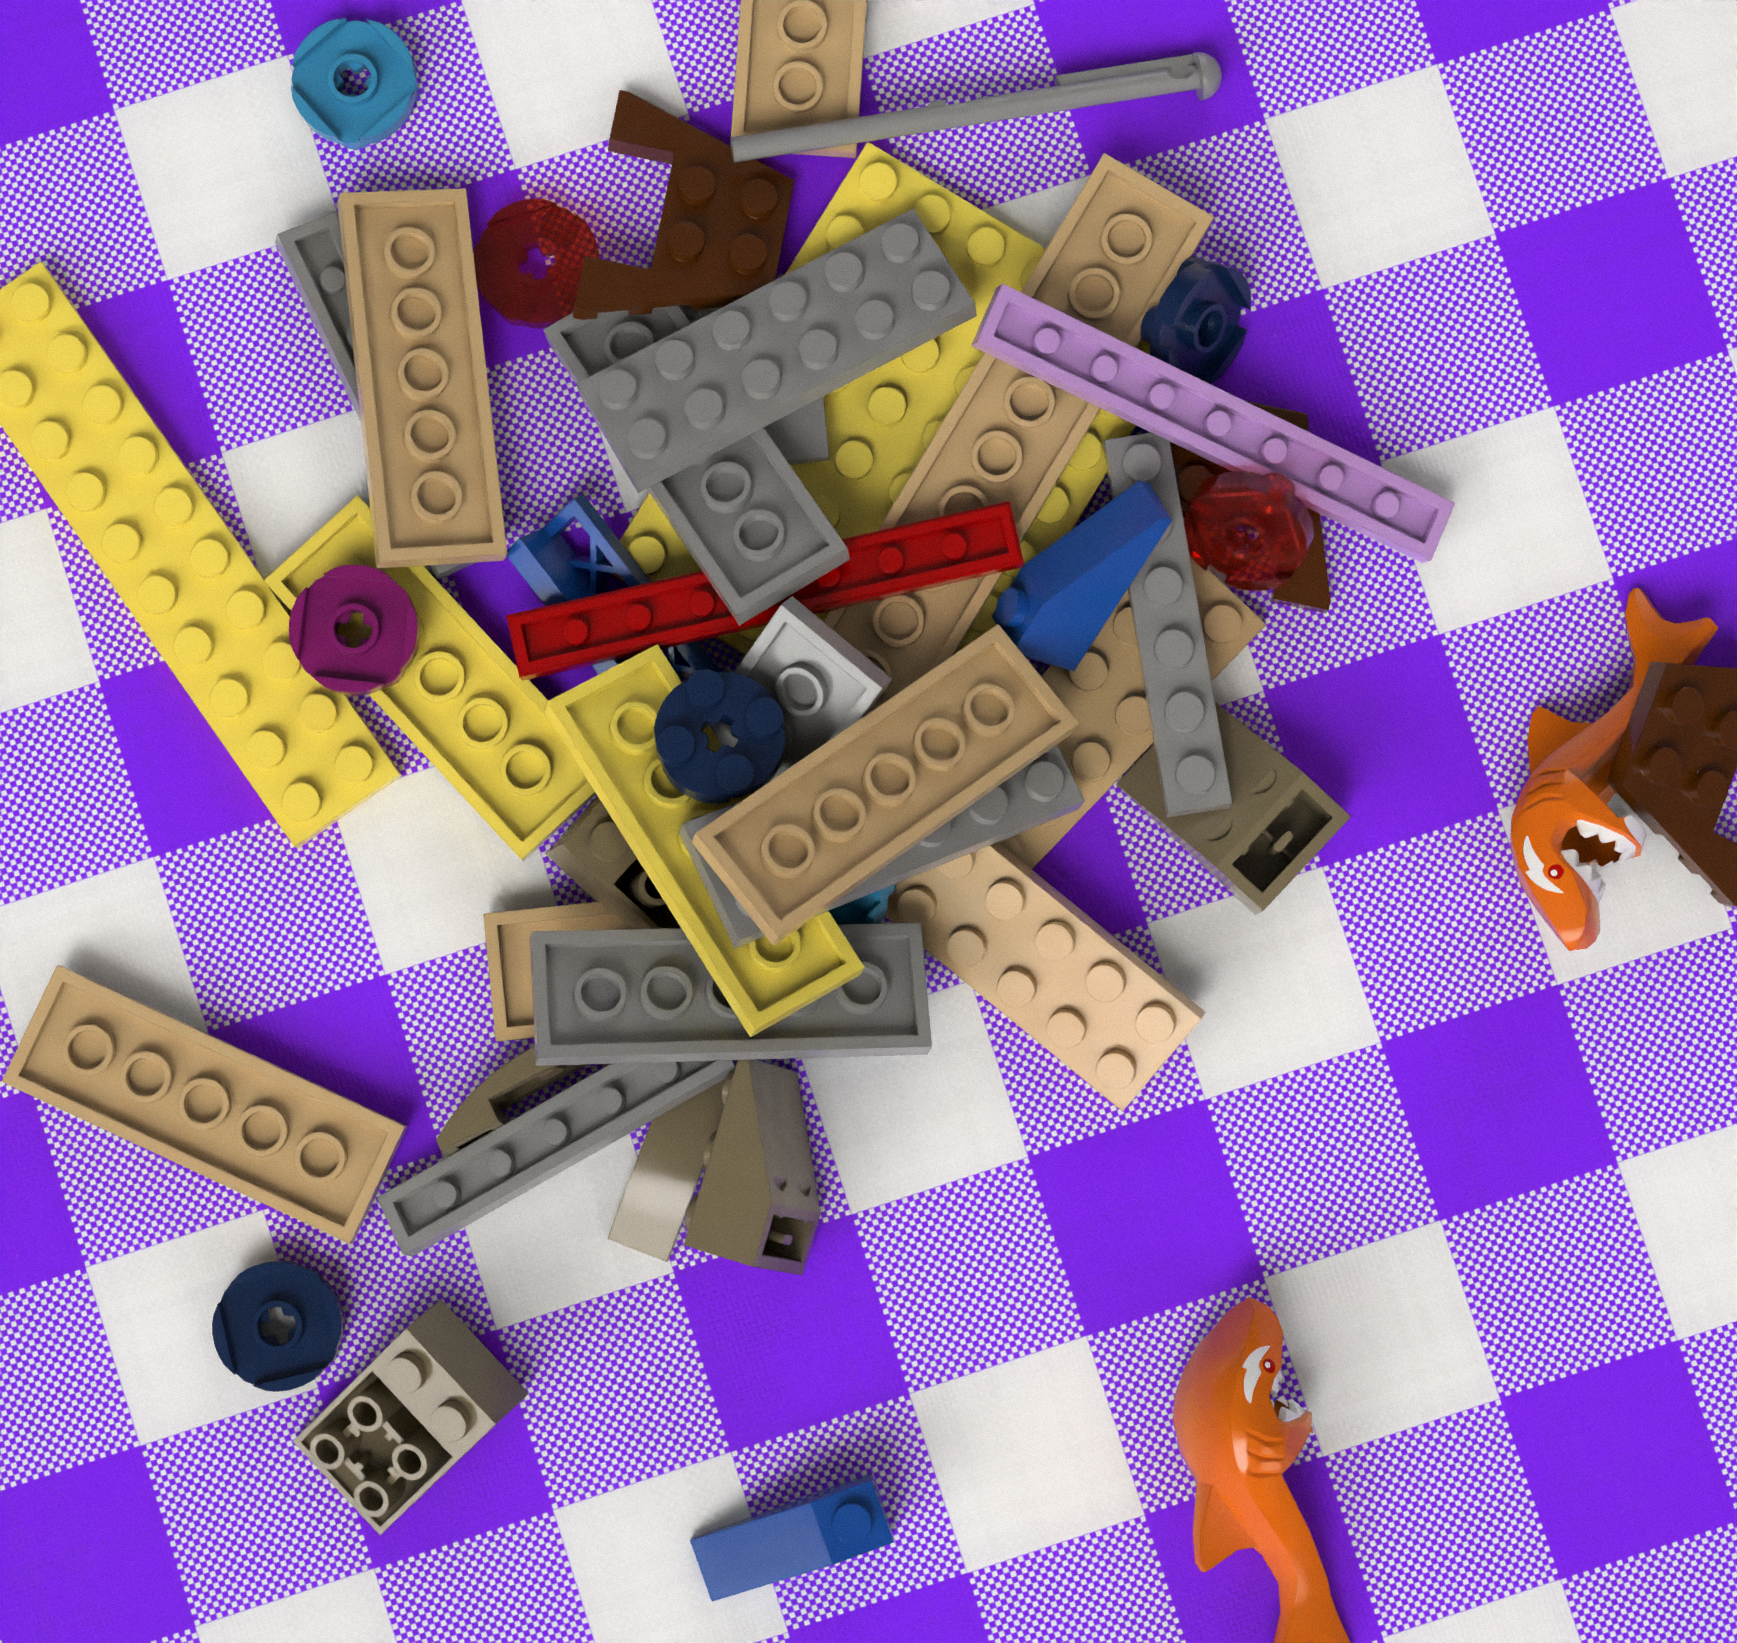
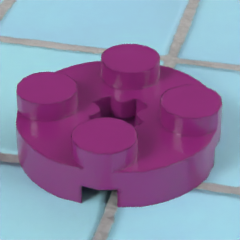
[289,565,421,695]

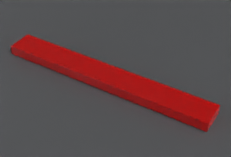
[506,501,1024,681]

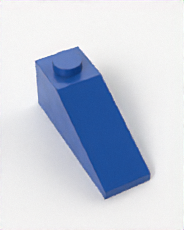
[992,480,1172,671]
[690,1473,894,1601]

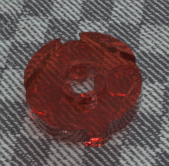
[473,199,600,328]
[1184,471,1314,591]

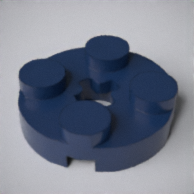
[1140,257,1251,384]
[654,669,786,804]
[212,1261,345,1392]

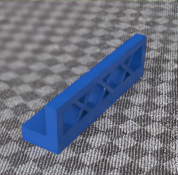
[507,494,721,683]

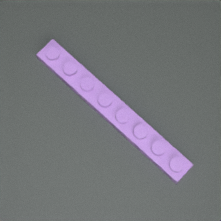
[971,283,1455,563]

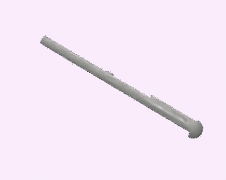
[730,52,1222,163]

